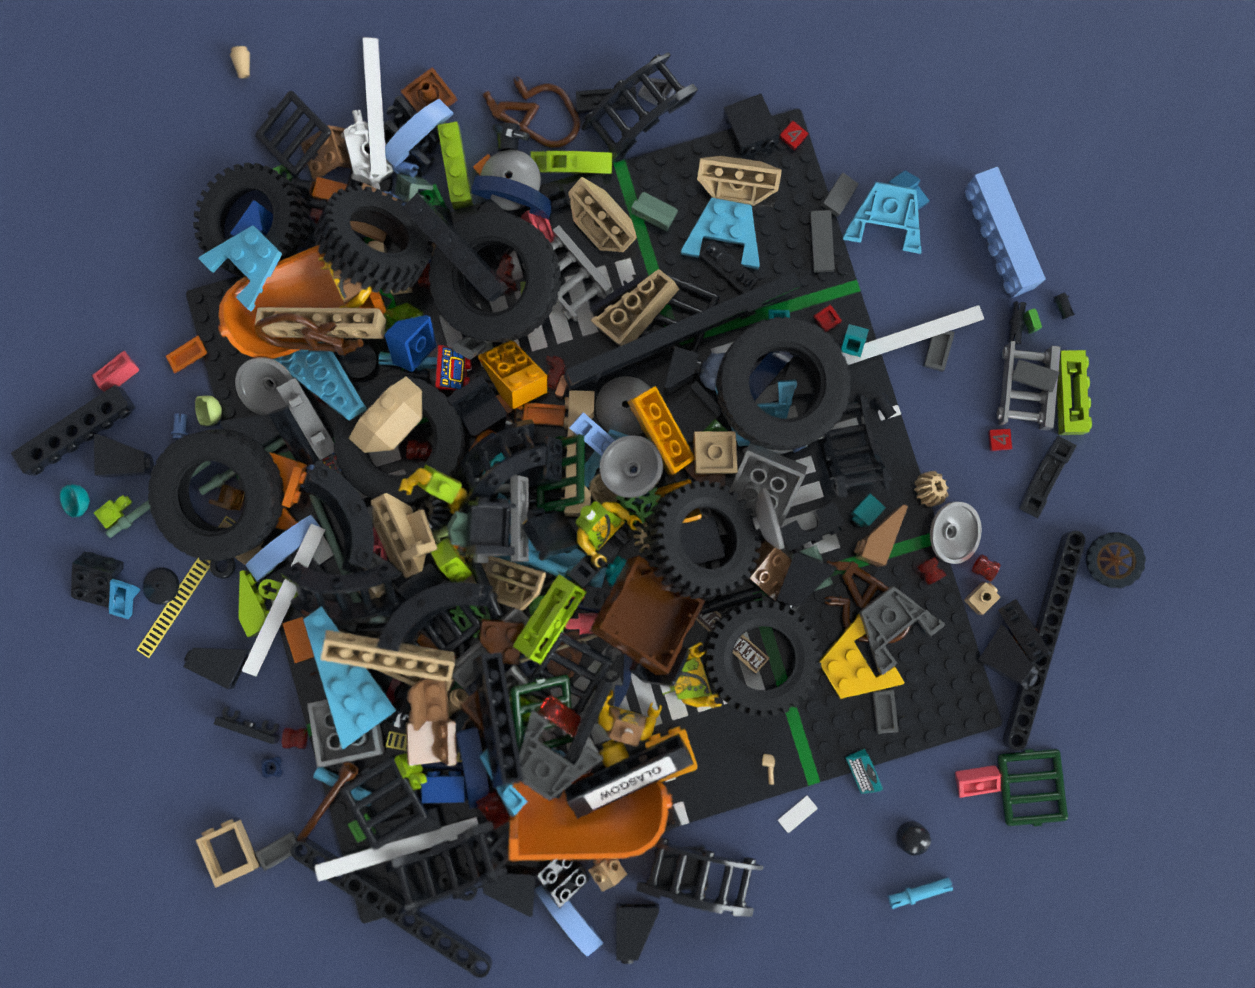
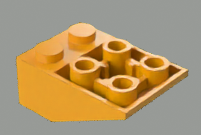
[478,341,547,409]

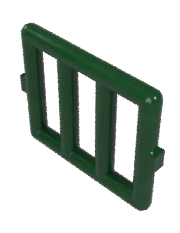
[536,434,585,511]
[511,674,574,755]
[998,749,1068,826]

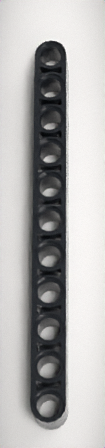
[1003,531,1086,751]
[291,838,492,978]

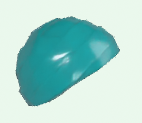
[60,484,90,518]

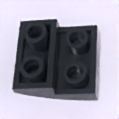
[533,859,590,908]

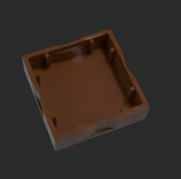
[590,555,705,675]

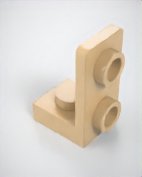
[403,510,437,560]

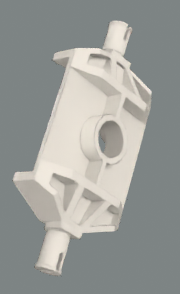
[341,110,393,190]

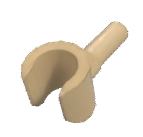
[762,754,775,785]

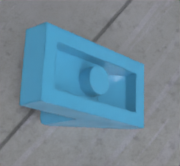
[888,170,930,210]
[109,579,140,619]

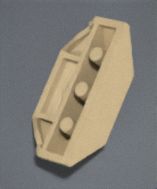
[697,156,782,205]
[568,177,637,252]
[349,377,422,453]
[371,493,426,578]
[482,556,546,611]

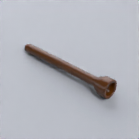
[297,762,358,841]

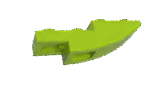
[531,151,612,174]

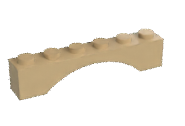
[561,391,595,517]

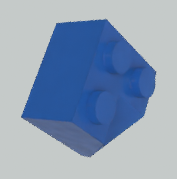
[230,200,274,237]
[385,315,437,372]

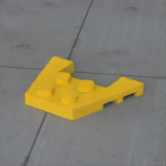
[819,614,905,699]

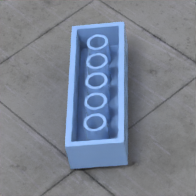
[965,166,1046,298]

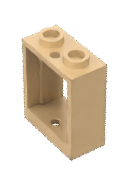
[196,819,260,888]

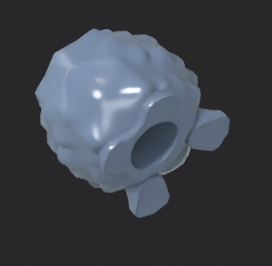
[699,352,726,391]

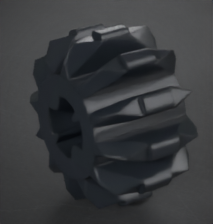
[417,495,451,530]

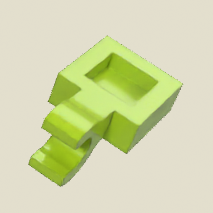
[94,495,133,529]
[394,753,427,790]

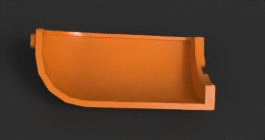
[218,245,387,359]
[510,773,672,860]

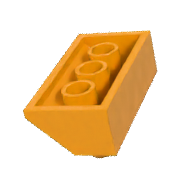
[627,386,694,475]

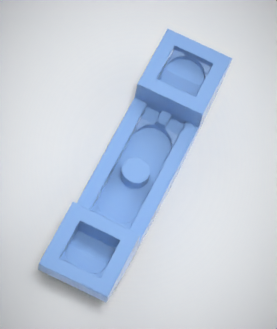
[385,99,453,168]
[569,412,637,473]
[245,515,320,582]
[535,885,604,957]

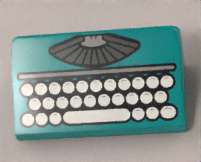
[845,749,883,794]

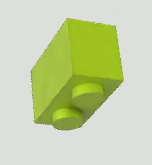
[431,538,472,583]

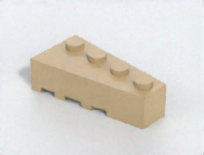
[590,269,679,346]

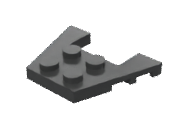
[859,586,945,675]
[519,710,603,801]

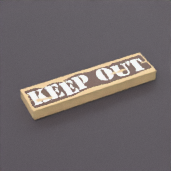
[696,606,769,674]

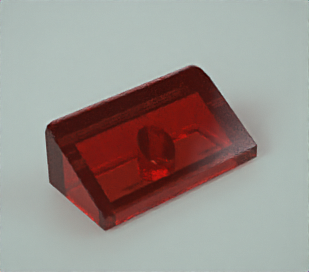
[538,694,581,737]

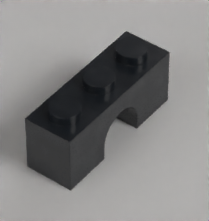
[780,502,845,554]

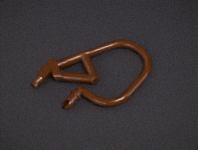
[482,76,580,148]
[255,313,364,355]
[824,561,911,643]

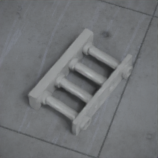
[522,225,612,322]
[996,341,1061,430]
[473,476,529,563]

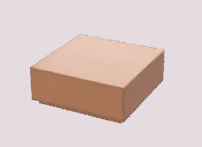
[555,375,568,399]

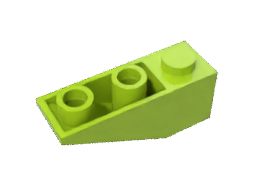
[238,570,270,637]

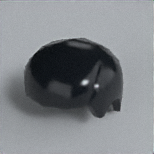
[896,821,931,856]

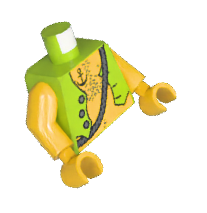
[399,465,467,515]
[576,501,642,568]
[660,642,721,708]

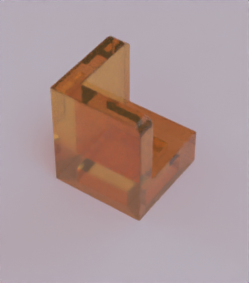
[209,484,244,511]

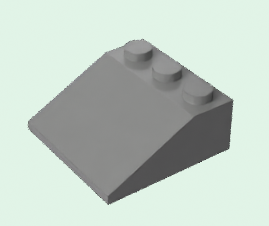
[728,443,807,528]
[308,700,385,767]

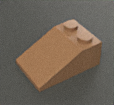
[854,505,908,567]

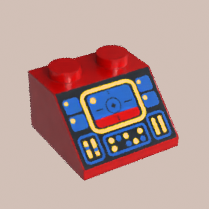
[435,345,471,394]

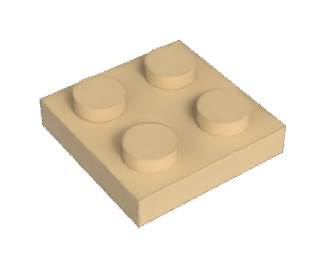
[693,431,738,474]

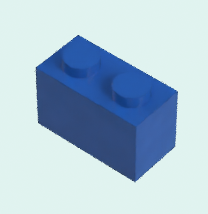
[422,770,467,803]

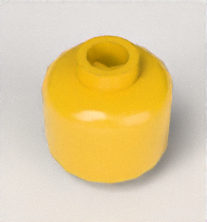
[599,739,630,768]

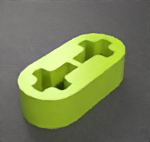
[259,579,298,605]

